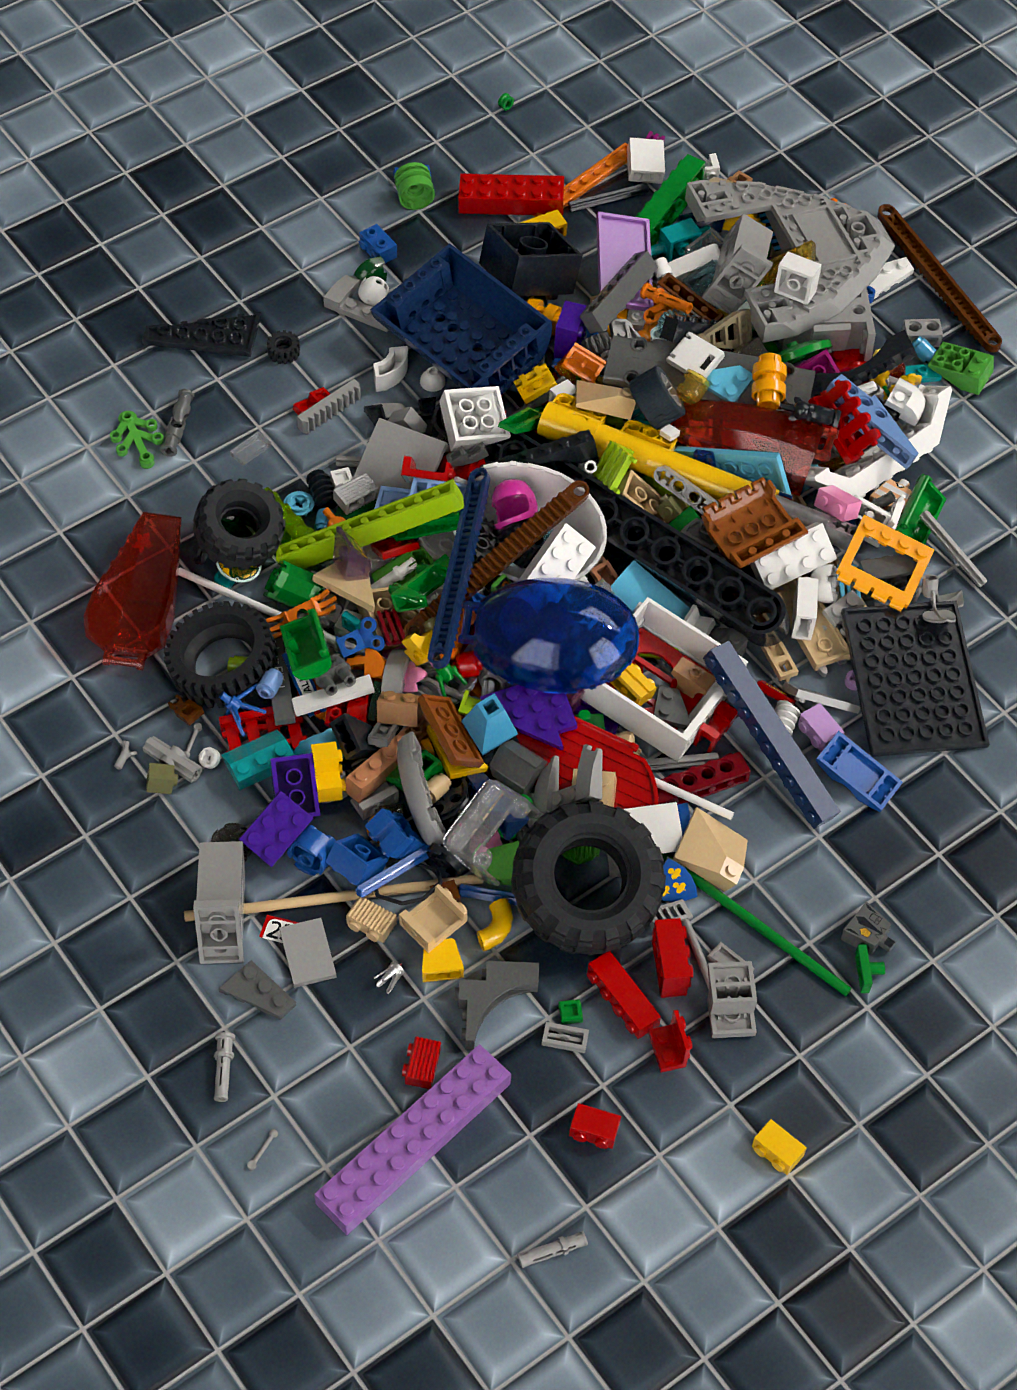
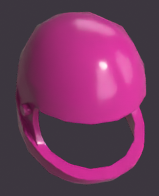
[491,479,539,530]

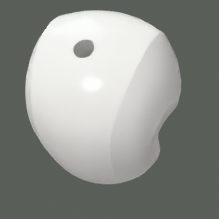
[358,276,389,306]

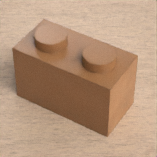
[377,691,422,727]

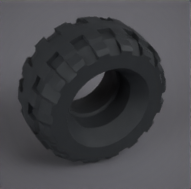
[193,478,285,570]

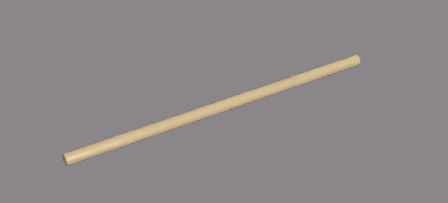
[184,874,483,922]

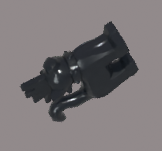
[779,397,842,428]

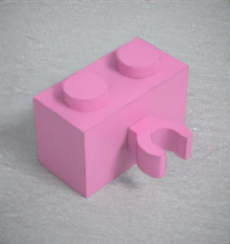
[814,485,862,522]

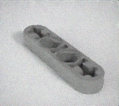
[654,465,719,514]

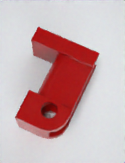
[693,700,738,753]

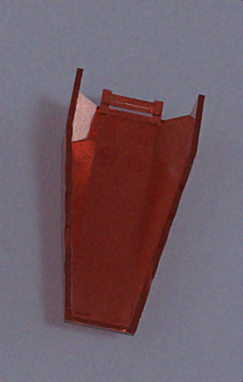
[670,401,839,496]
[83,512,182,670]

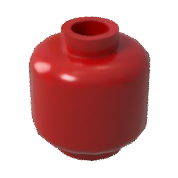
[453,650,484,679]

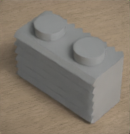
[333,473,378,515]

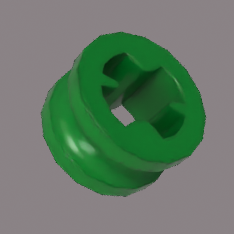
[498,93,514,111]

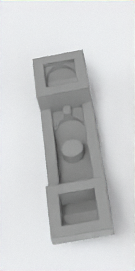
[381,649,412,693]

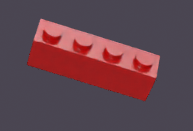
[587,951,661,1039]

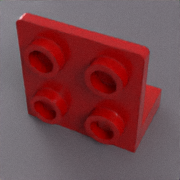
[648,1010,692,1073]

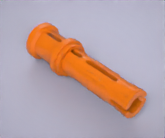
[640,282,693,314]

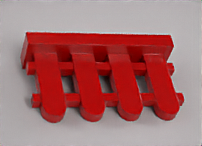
[808,380,881,465]
[219,706,307,752]

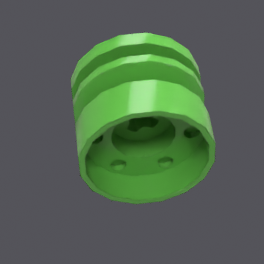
[394,162,435,210]

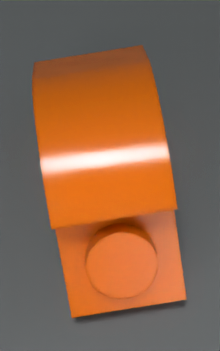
[346,648,387,686]

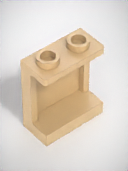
[399,884,467,953]

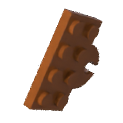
[418,694,484,768]

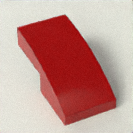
[293,387,330,415]

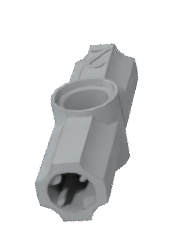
[143,736,202,783]

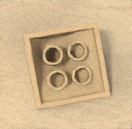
[576,380,636,420]
[673,807,748,892]

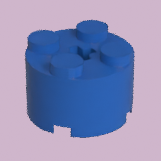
[287,825,336,876]

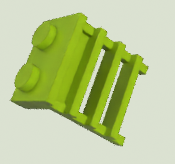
[592,440,638,494]

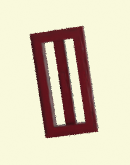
[375,609,406,646]

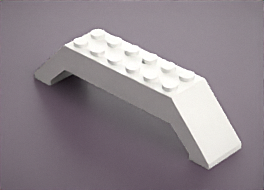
[791,386,952,498]

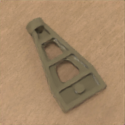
[696,308,753,349]

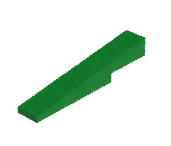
[498,406,544,434]
[387,512,460,542]

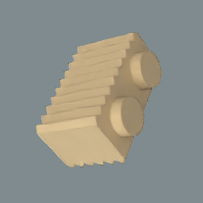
[346,897,397,943]

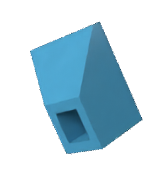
[461,693,518,755]

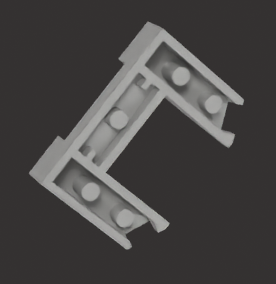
[324,275,389,332]
[532,744,602,818]

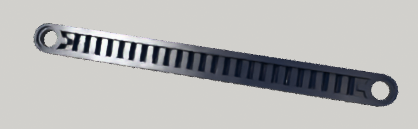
[427,467,490,669]

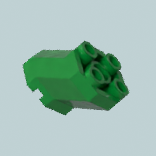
[263,560,325,613]

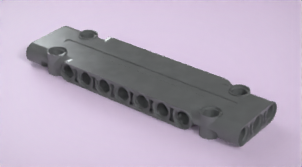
[603,335,816,421]

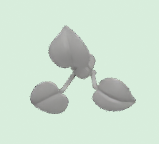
[874,574,964,623]

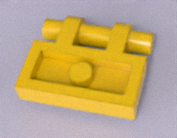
[513,363,558,404]

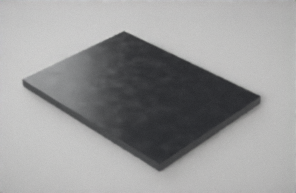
[841,600,990,757]

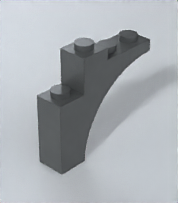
[454,961,539,1050]

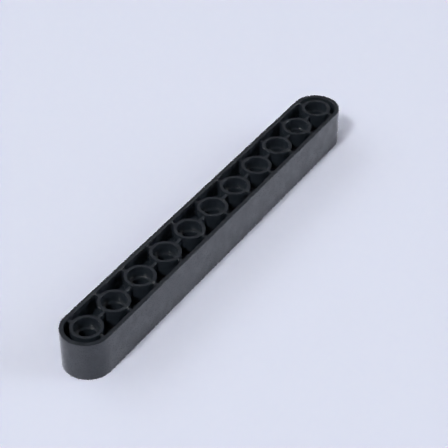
[433,403,790,647]

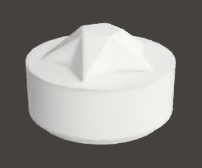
[199,747,221,769]

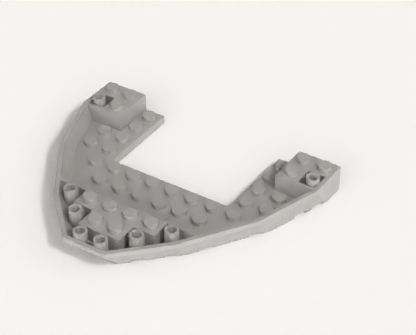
[685,180,895,343]

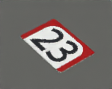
[259,915,298,943]

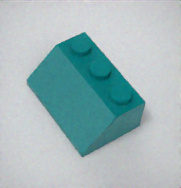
[221,729,294,791]

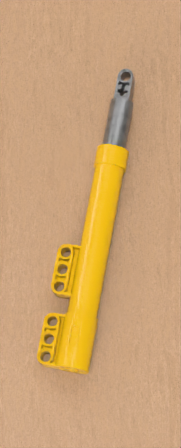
[537,393,862,550]

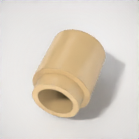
[427,773,451,803]

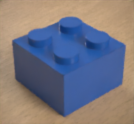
[325,833,389,886]

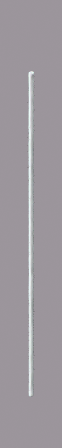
[177,568,734,820]

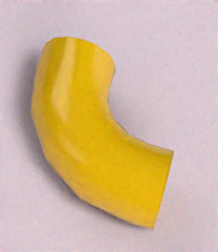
[477,898,513,951]

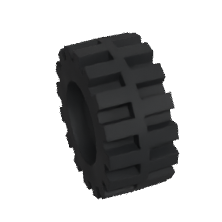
[267,330,300,364]

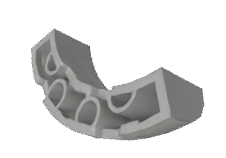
[397,731,446,845]

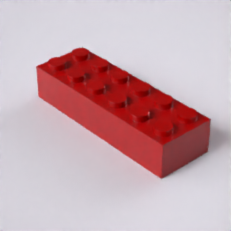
[458,174,564,216]

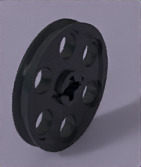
[431,770,470,821]

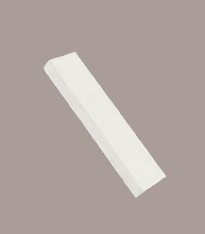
[292,674,375,717]

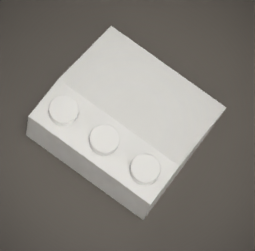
[439,386,511,452]

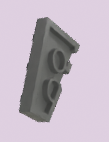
[219,960,296,1020]

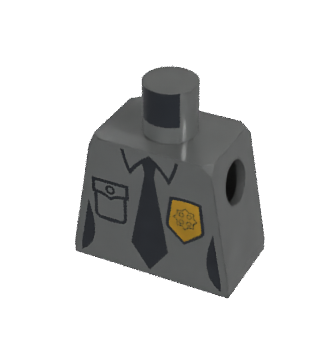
[840,902,896,954]

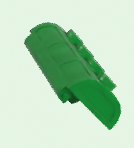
[895,474,946,545]
[280,609,332,680]

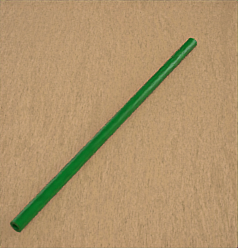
[662,853,852,997]

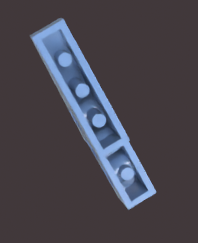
[826,374,919,469]

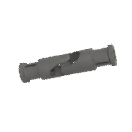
[160,389,195,457]

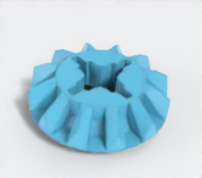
[284,491,314,518]

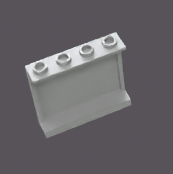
[354,418,450,494]

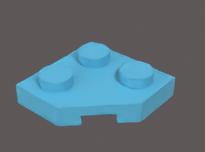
[703,365,753,406]

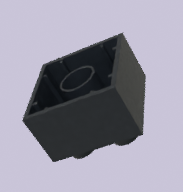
[479,222,583,301]

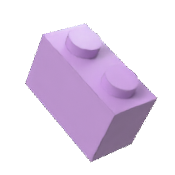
[798,703,844,752]

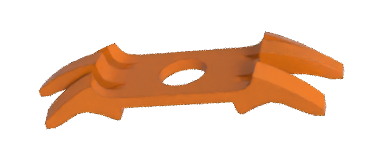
[266,589,337,638]

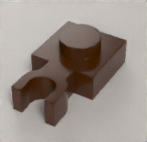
[168,694,204,726]

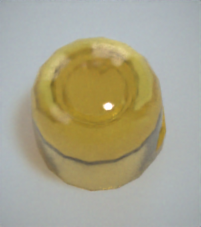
[677,369,710,404]

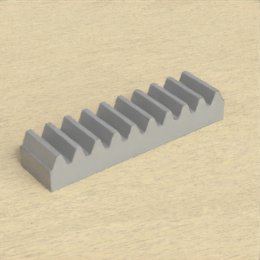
[297,379,361,434]

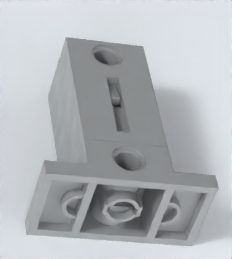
[702,213,773,314]
[778,288,876,361]
[193,841,245,964]

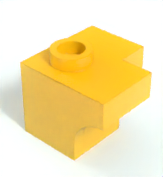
[402,630,433,666]

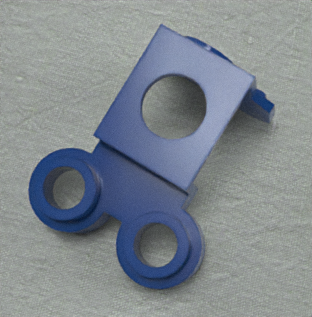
[335,617,385,659]

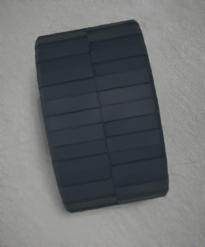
[629,365,686,430]

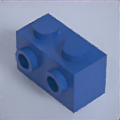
[359,224,397,265]

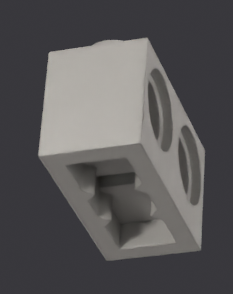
[901,319,943,347]

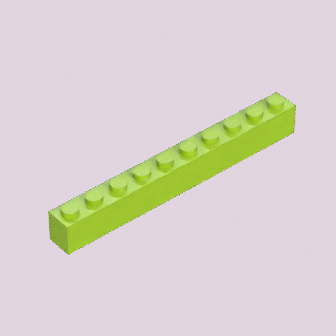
[276,479,464,569]

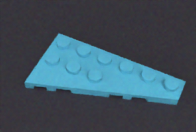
[674,446,791,495]

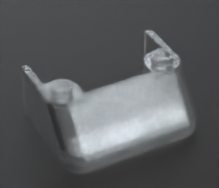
[443,780,544,886]

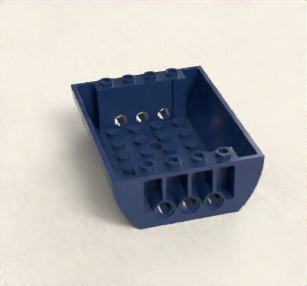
[370,243,552,395]

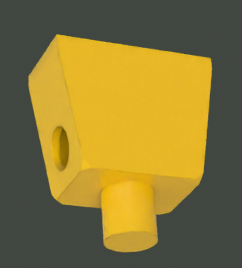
[422,938,464,982]

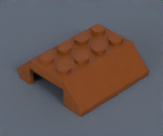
[701,477,809,568]

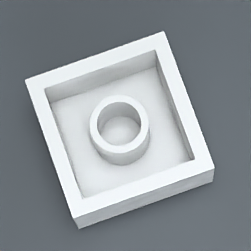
[774,252,822,305]

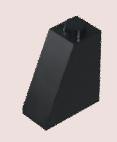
[329,713,380,760]

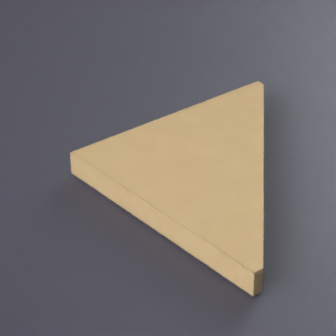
[312,548,375,612]

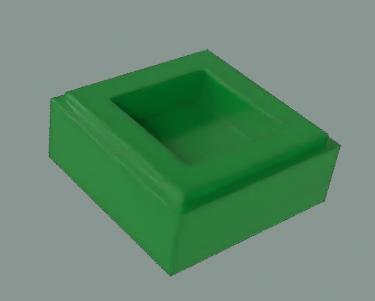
[558,999,583,1025]

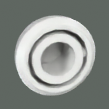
[420,367,446,392]

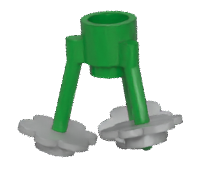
[434,663,477,704]

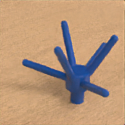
[219,683,266,737]

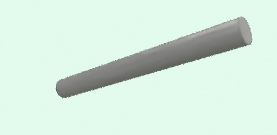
[681,919,710,989]

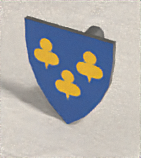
[662,857,698,902]

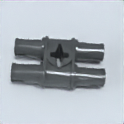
[314,646,356,696]

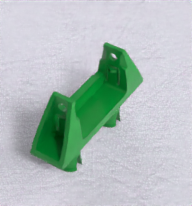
[388,554,450,612]

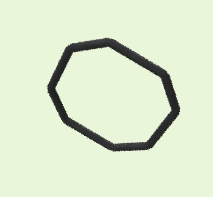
[374,863,443,905]

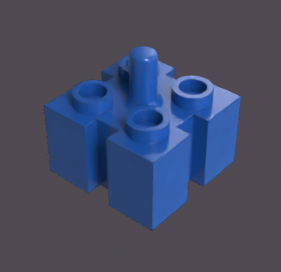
[365,808,425,860]

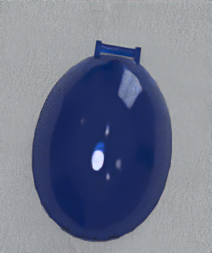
[458,578,639,694]

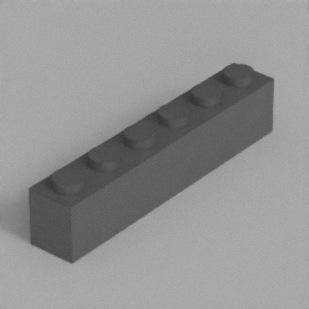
[580,250,658,334]

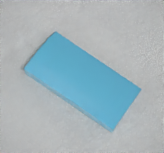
[607,560,691,620]

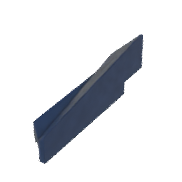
[465,772,529,840]

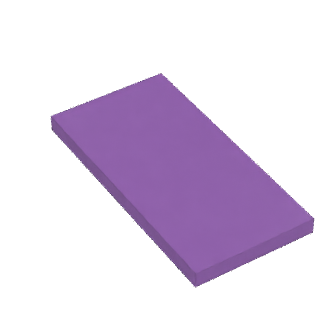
[596,212,654,311]

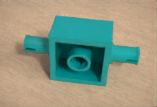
[651,218,712,262]

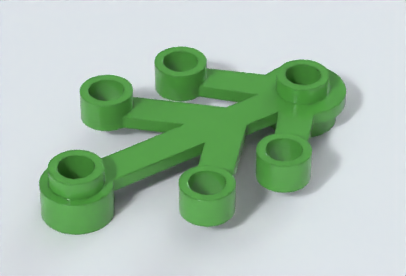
[110,411,164,469]

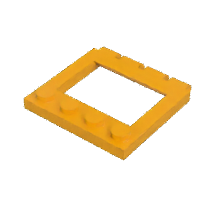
[836,515,934,612]

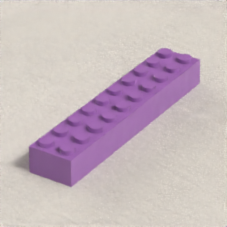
[314,1044,511,1235]

